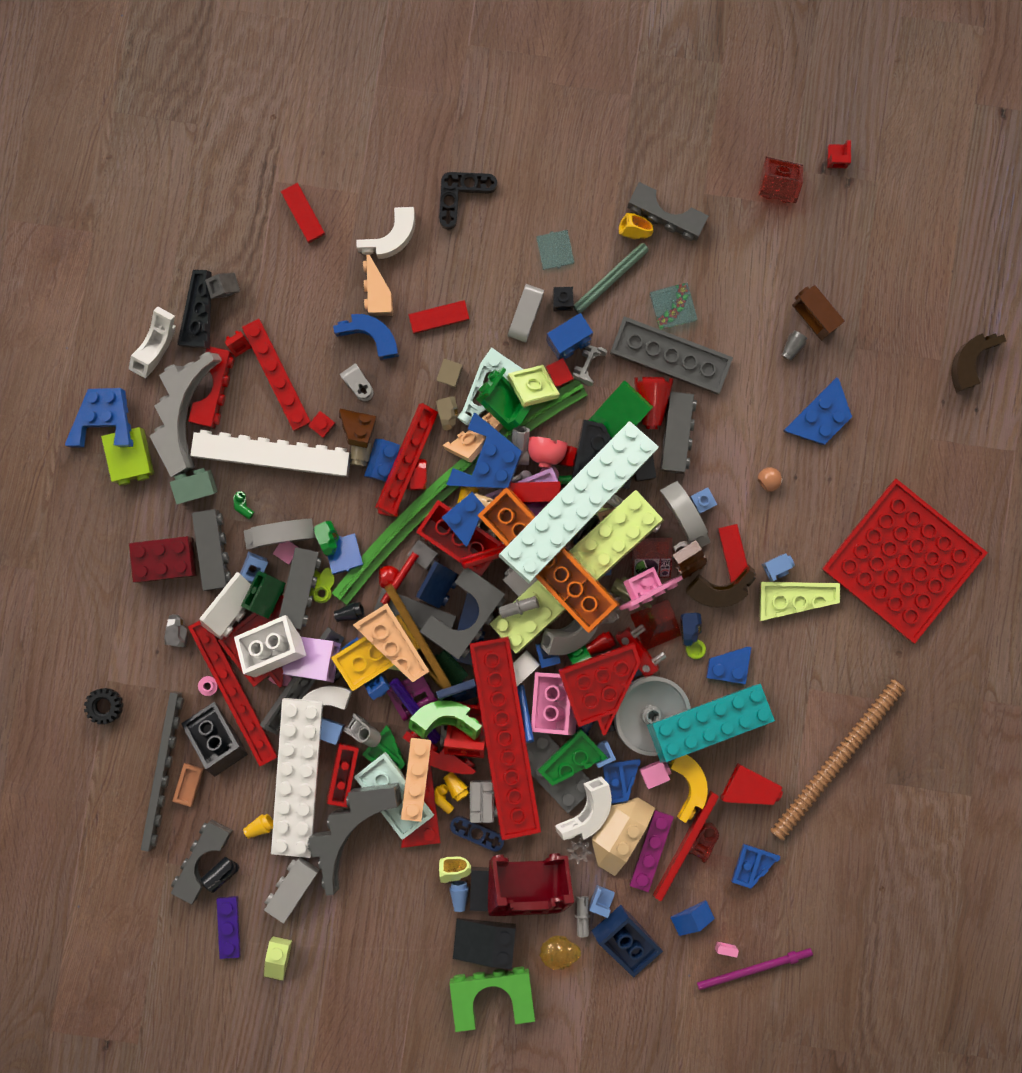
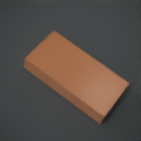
[172,763,204,807]

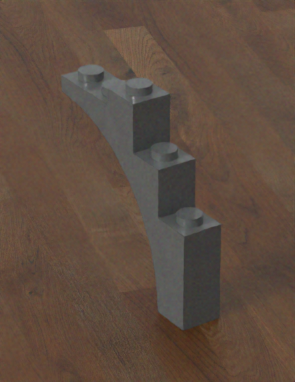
[308,783,402,895]

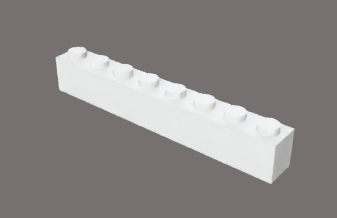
[190,430,351,477]

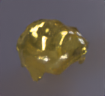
[539,935,581,970]

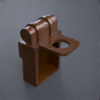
[670,540,707,579]

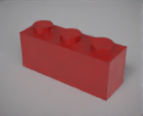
[326,742,359,807]

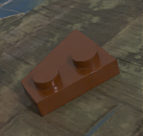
[339,409,376,448]

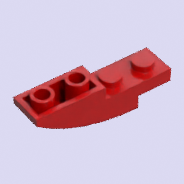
[402,730,476,774]

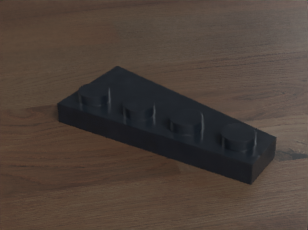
[177,270,212,349]

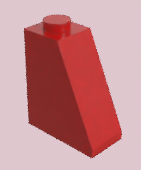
[720,763,783,805]

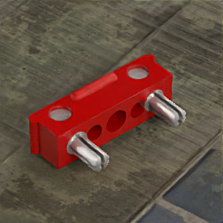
[615,625,666,677]

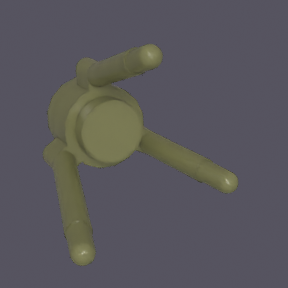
[611,576,652,611]

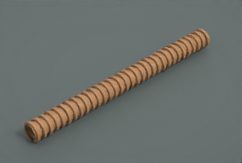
[770,680,906,841]

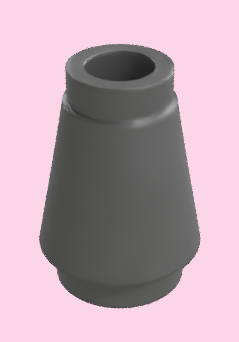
[781,330,807,360]

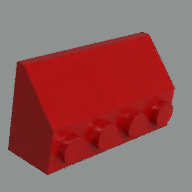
[416,500,503,577]

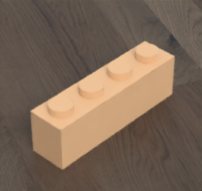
[401,738,431,822]

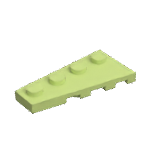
[760,582,840,621]

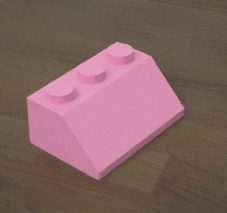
[531,672,577,735]

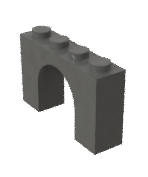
[419,568,506,660]

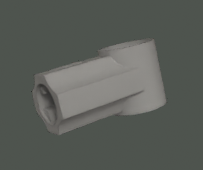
[512,426,530,465]

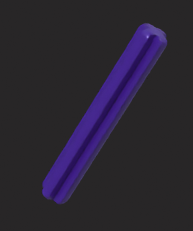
[389,678,440,744]

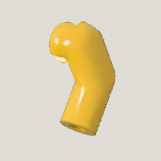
[434,784,454,814]

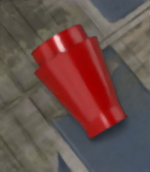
[586,631,616,655]

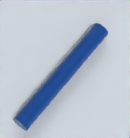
[517,685,534,743]

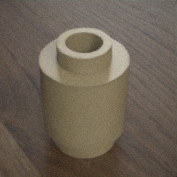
[350,443,372,467]

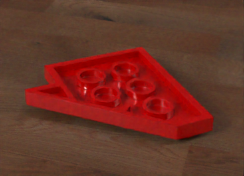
[218,594,284,688]
[558,643,641,736]

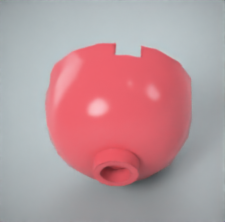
[528,437,568,469]

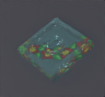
[649,283,697,330]

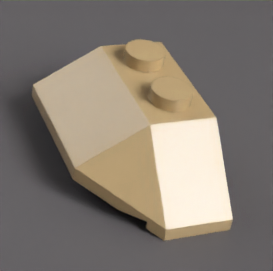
[591,797,655,876]

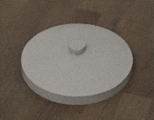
[614,676,691,756]

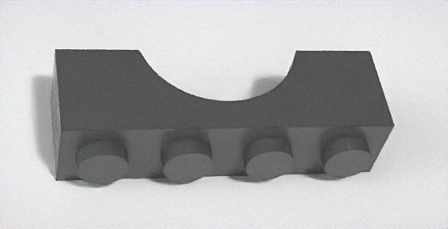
[627,182,709,241]
[171,819,233,905]

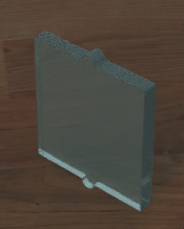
[536,230,574,270]

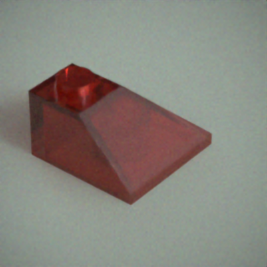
[630,599,681,650]

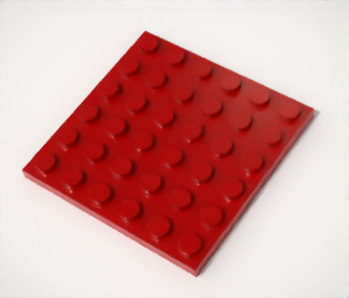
[821,479,988,644]

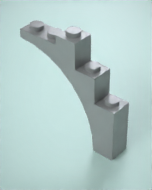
[150,352,222,477]

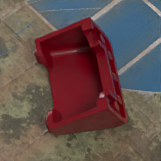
[488,853,574,916]

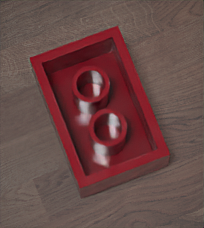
[129,536,197,583]

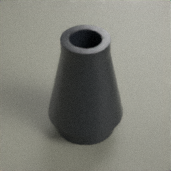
[334,601,364,622]

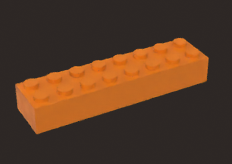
[477,487,620,633]

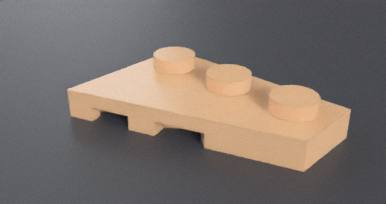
[443,412,504,463]

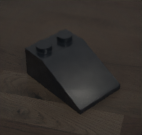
[181,702,248,777]
[453,918,516,969]

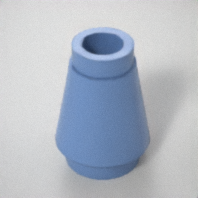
[449,880,469,912]

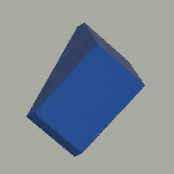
[671,900,715,936]

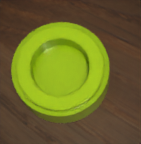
[686,640,706,659]

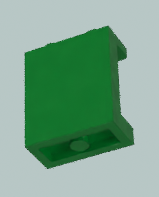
[476,367,533,431]

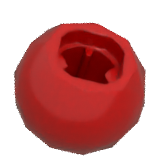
[379,565,399,589]

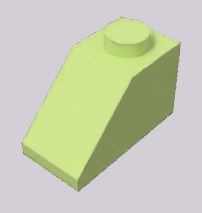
[264,936,292,980]

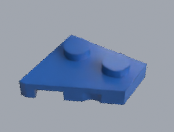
[442,492,485,547]
[706,646,751,684]
[603,758,641,804]
[731,843,781,889]

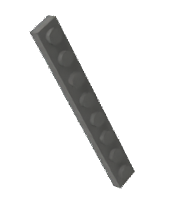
[141,692,184,852]

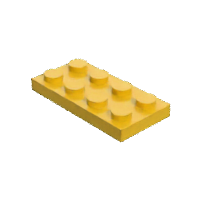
[331,615,420,691]

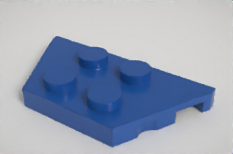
[783,377,852,445]

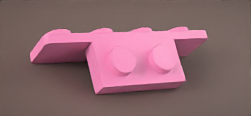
[619,567,683,611]

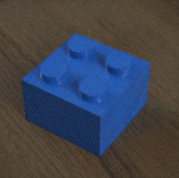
[546,313,593,360]

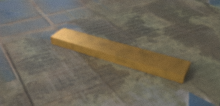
[385,584,451,689]

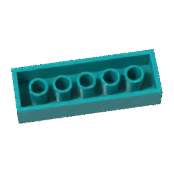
[647,683,775,763]

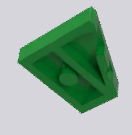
[362,725,406,770]

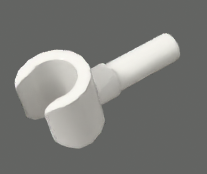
[511,470,532,483]

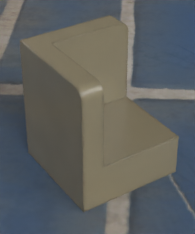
[437,359,463,389]

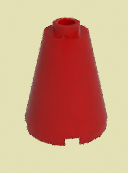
[634,377,673,429]

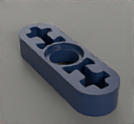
[450,816,504,851]

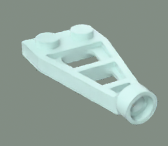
[457,348,523,426]

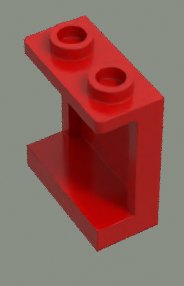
[444,701,485,758]

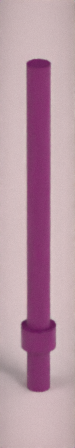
[697,948,813,990]

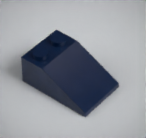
[416,561,458,608]
[591,905,663,978]

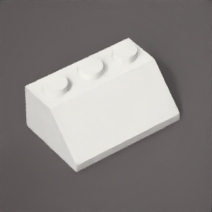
[200,572,251,640]
[234,615,306,677]

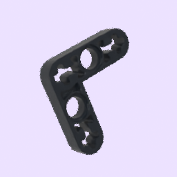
[439,172,497,230]

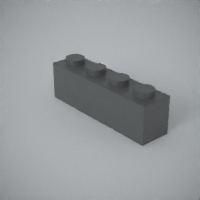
[660,392,697,474]
[192,509,232,591]
[279,547,322,631]
[374,588,457,631]

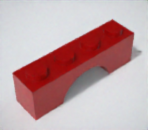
[188,346,235,429]

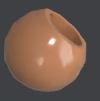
[757,467,782,492]

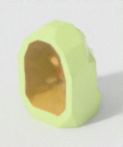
[439,857,471,883]

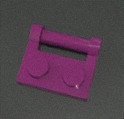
[387,676,438,721]

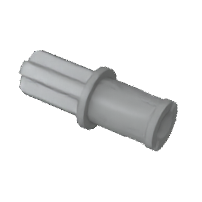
[499,595,540,618]
[575,896,591,938]

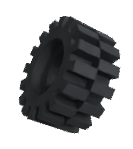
[84,688,123,724]

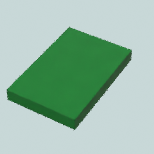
[589,380,653,438]

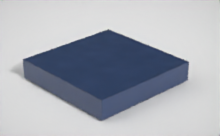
[436,679,477,702]

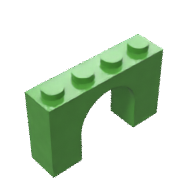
[450,967,535,1032]

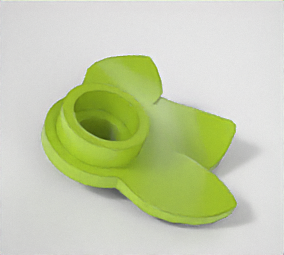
[309,567,335,603]

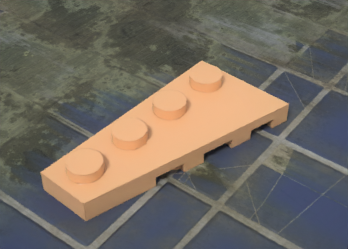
[353,604,430,682]

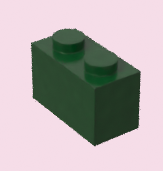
[241,570,286,619]

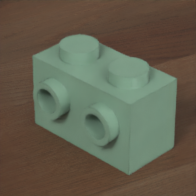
[170,468,218,504]

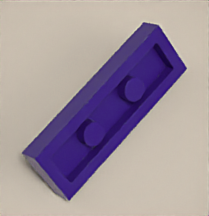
[217,896,241,959]

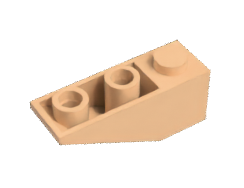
[363,255,393,316]

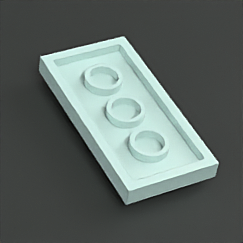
[354,752,434,840]

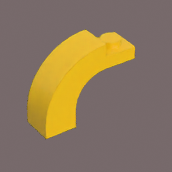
[669,755,708,823]

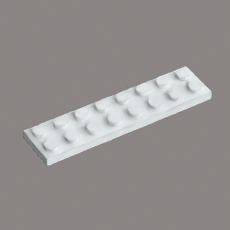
[271,698,323,858]

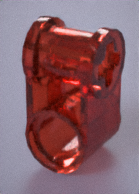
[688,822,719,863]

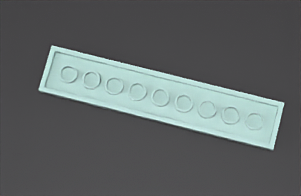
[499,421,659,584]

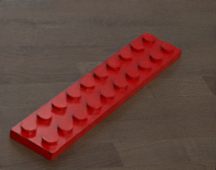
[469,636,541,840]

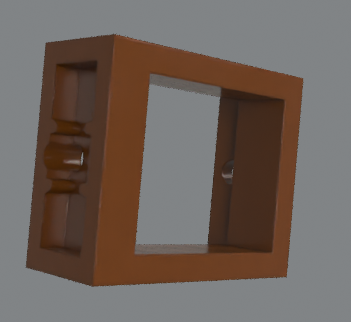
[792,285,845,341]

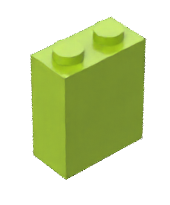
[101,427,154,486]

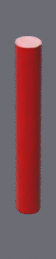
[380,552,419,604]

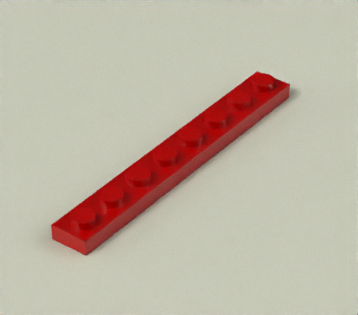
[188,620,278,767]

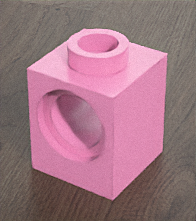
[639,760,671,789]

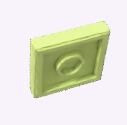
[507,365,559,407]

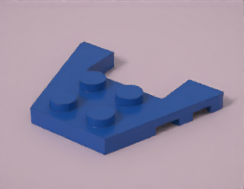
[65,388,133,448]
[446,413,523,488]

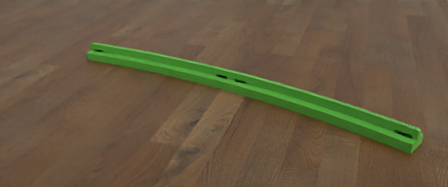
[332,379,587,605]

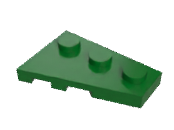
[538,729,608,786]

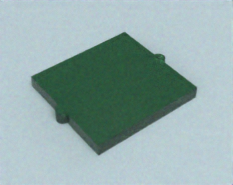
[429,650,469,686]

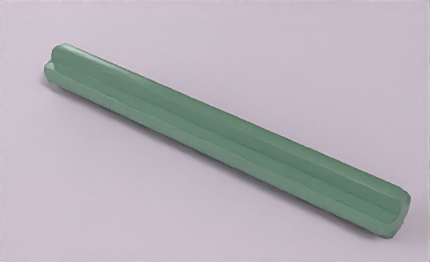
[573,243,649,313]

